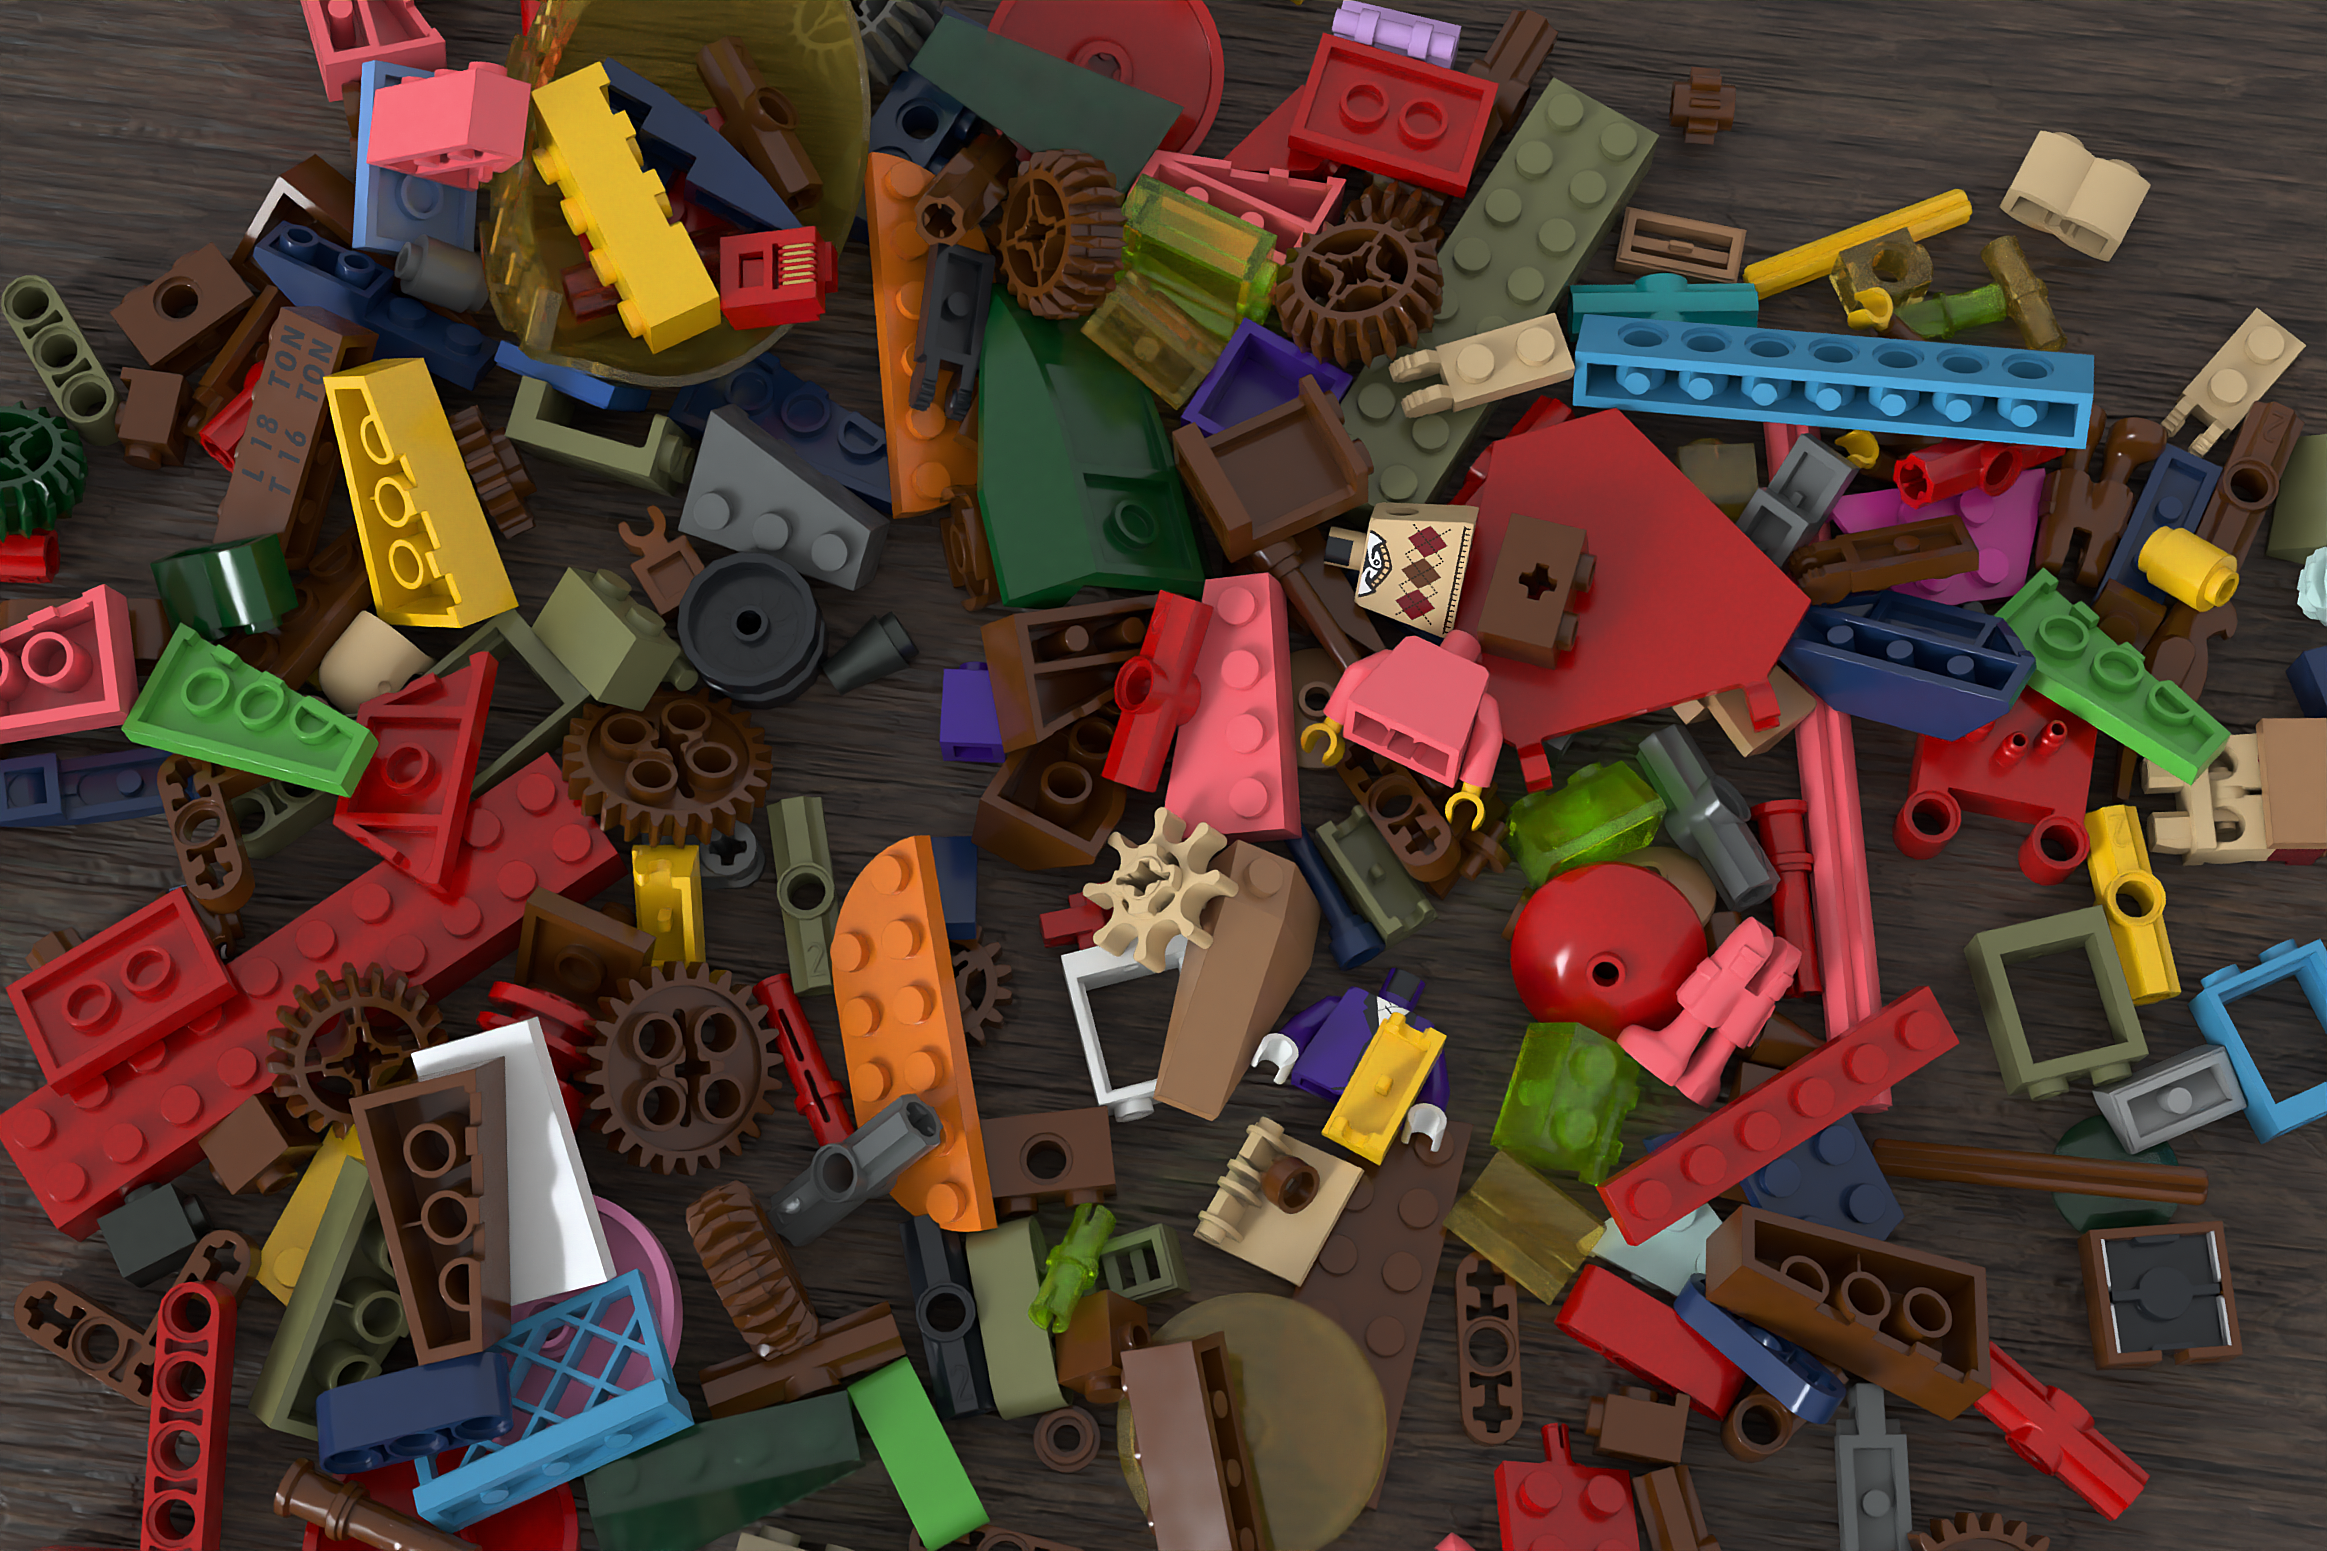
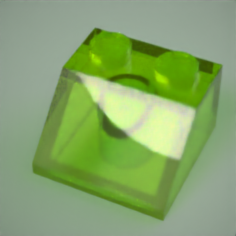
[1506,760,1667,891]

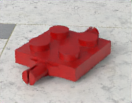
[1494,1423,1640,1551]

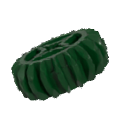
[0,400,88,543]

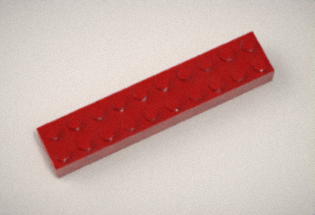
[0,752,629,1242]

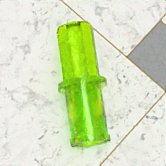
[1893,282,2007,340]

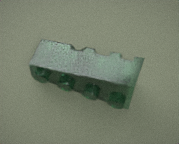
[909,14,1185,196]

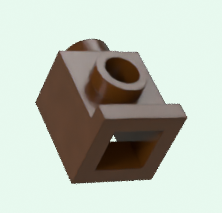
[115,367,198,470]
[1584,1386,1690,1469]

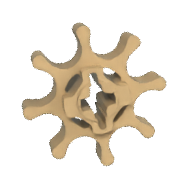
[1083,807,1239,973]

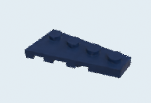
[666,320,893,515]

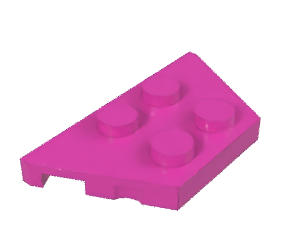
[1825,468,2046,606]

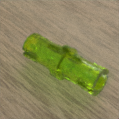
[1028,1203,1116,1333]

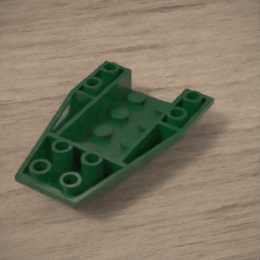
[977,283,1215,610]

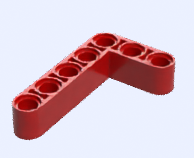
[32,1280,237,1551]

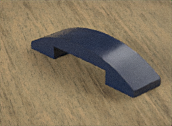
[0,747,201,827]

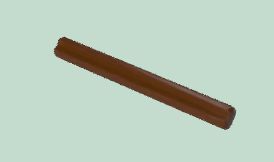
[1872,1138,2209,1206]

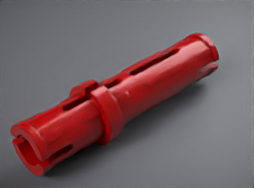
[752,973,855,1148]

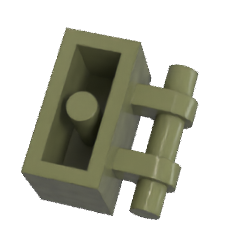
[531,567,698,711]

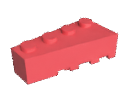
[1164,572,1302,845]
[0,584,139,744]

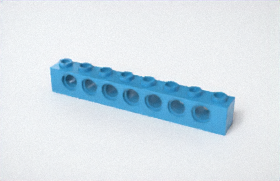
[1573,314,2094,449]

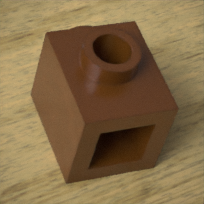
[198,1093,323,1197]
[1053,1289,1152,1403]

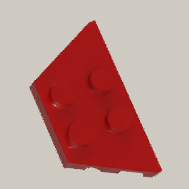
[332,652,499,893]

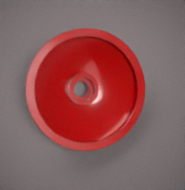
[1511,861,1708,1052]

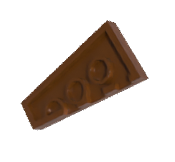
[213,523,374,692]

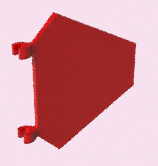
[1453,408,1812,795]

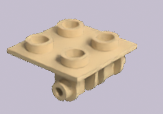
[1193,1117,1364,1287]

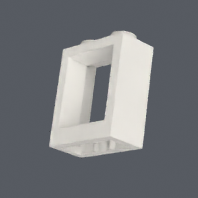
[1061,934,1188,1122]

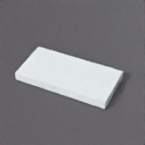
[411,1017,617,1306]

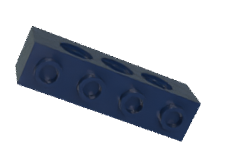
[821,6,988,247]

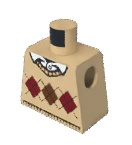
[1324,502,1479,638]

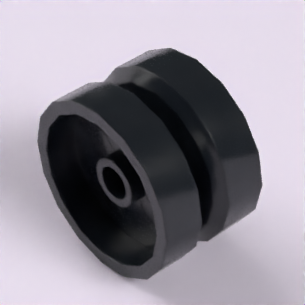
[677,552,830,710]

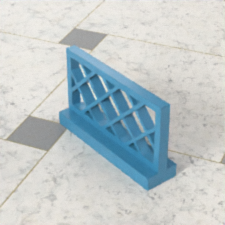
[412,1268,694,1534]

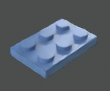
[352,60,477,256]

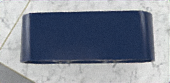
[316,1352,514,1474]

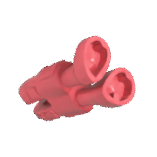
[1616,917,1801,1108]

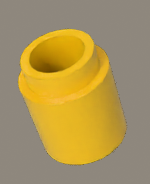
[2138,526,2239,612]

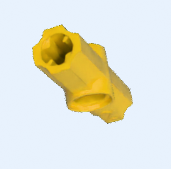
[2084,804,2181,1007]

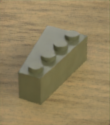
[247,1155,410,1442]

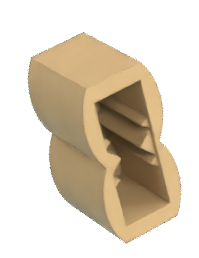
[1999,130,2151,262]

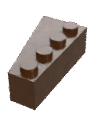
[349,1056,511,1366]
[1706,1204,1991,1422]

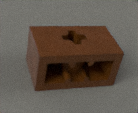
[1476,513,1597,670]

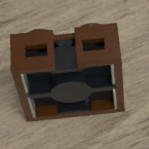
[2077,1221,2243,1371]

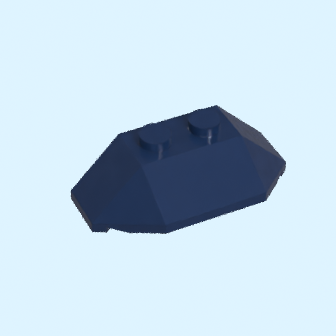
[1780,589,2037,742]

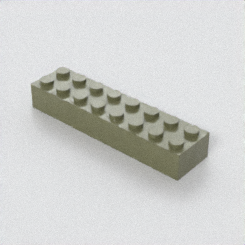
[1339,77,1659,532]

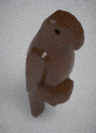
[2112,600,2238,805]

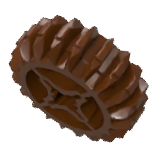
[996,148,1129,320]
[1274,212,1444,370]
[265,961,449,1140]
[686,1180,818,1361]

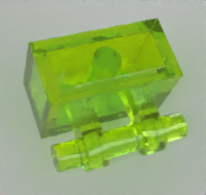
[1490,1022,1641,1186]

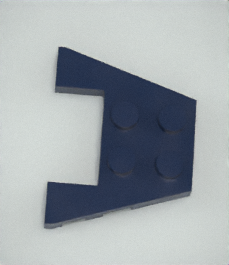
[1642,1112,1905,1241]

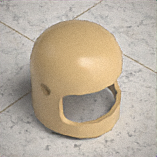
[318,611,439,714]

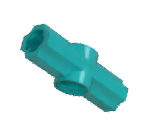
[1567,273,1759,342]

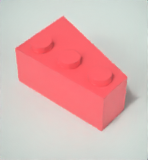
[300,0,447,102]
[366,62,531,192]
[1123,150,1347,306]

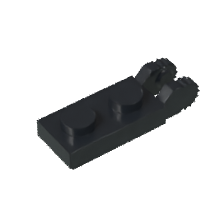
[908,243,996,422]

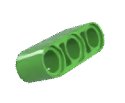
[847,1355,991,1551]

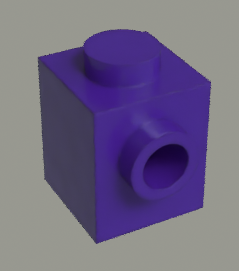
[939,662,1007,763]

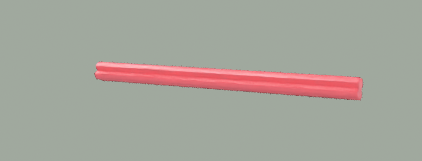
[1763,422,1893,1114]

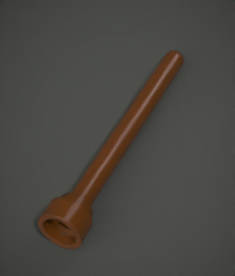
[1246,536,1446,797]

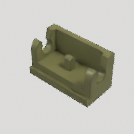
[1314,804,1438,952]

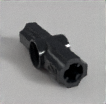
[898,1214,997,1422]

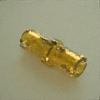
[1980,235,2068,352]

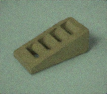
[1049,1223,1191,1306]

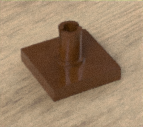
[513,886,656,1021]

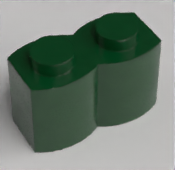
[150,533,299,642]

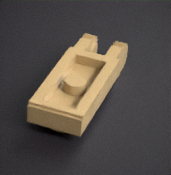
[2160,308,2306,459]
[1388,313,1575,418]

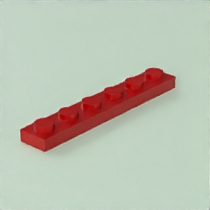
[1596,986,1960,1246]

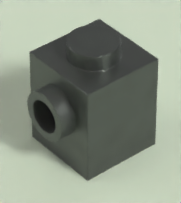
[97,1182,214,1288]

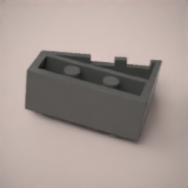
[678,403,891,591]

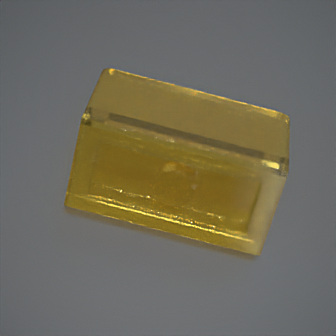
[1442,1148,1607,1305]

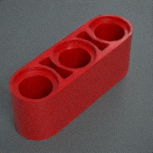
[1553,1264,1749,1422]

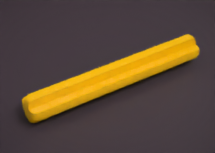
[1742,189,1973,300]

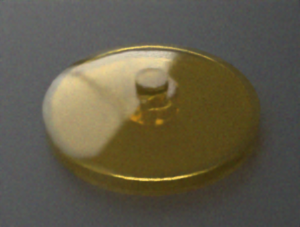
[1117,1292,1387,1551]

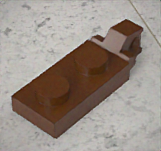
[179,285,296,446]

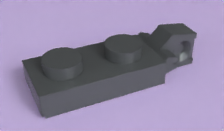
[1834,1383,1913,1551]

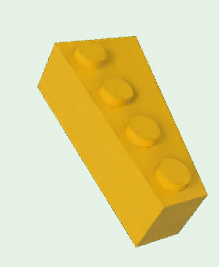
[530,61,721,355]
[323,358,519,628]

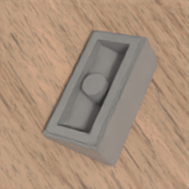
[2092,1044,2247,1155]

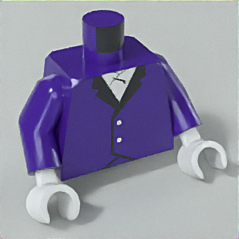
[1250,968,1450,1152]

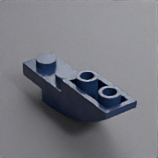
[253,220,500,391]

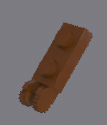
[1787,514,1979,606]

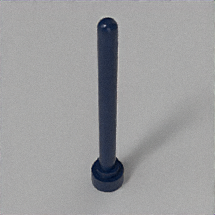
[1284,820,1386,971]

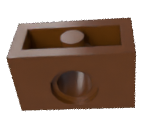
[109,242,256,377]
[979,1106,1117,1218]

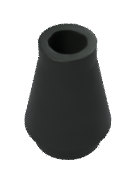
[821,611,919,696]

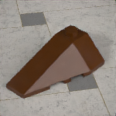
[229,154,481,330]
[971,698,1128,871]

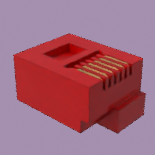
[720,226,838,331]

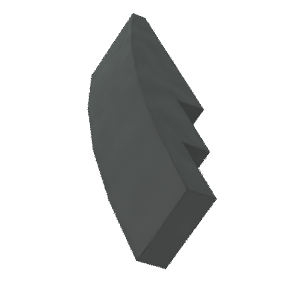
[1735,433,1860,576]

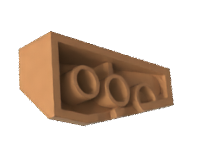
[1153,839,1322,1121]

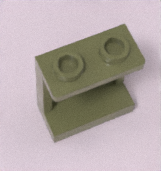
[504,375,695,497]

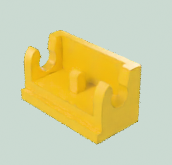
[632,845,706,973]
[1321,1012,1447,1166]

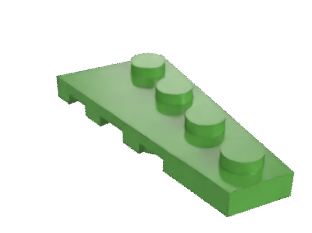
[1994,567,2231,786]
[121,622,379,798]

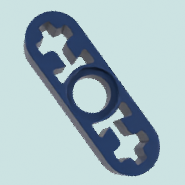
[1673,1273,1847,1424]

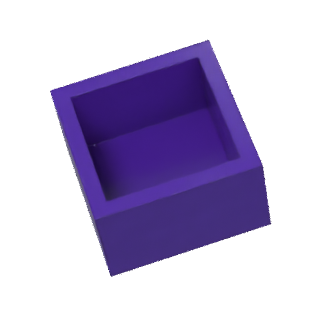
[1181,317,1353,438]

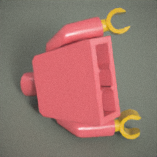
[1300,630,1503,831]

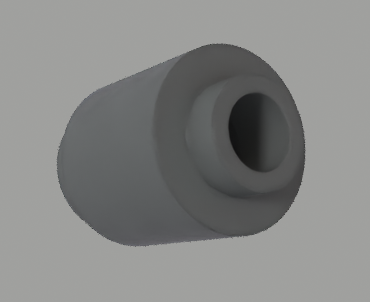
[395,234,494,313]

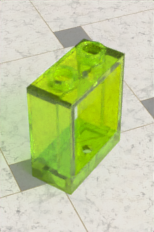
[1114,173,1280,344]

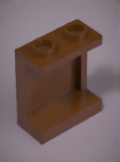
[1172,374,1374,563]

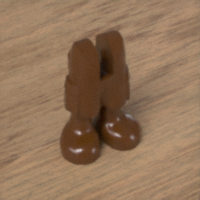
[2034,403,2168,589]

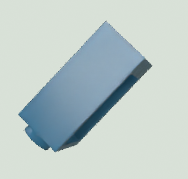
[2187,939,2327,1144]

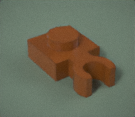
[618,505,705,623]

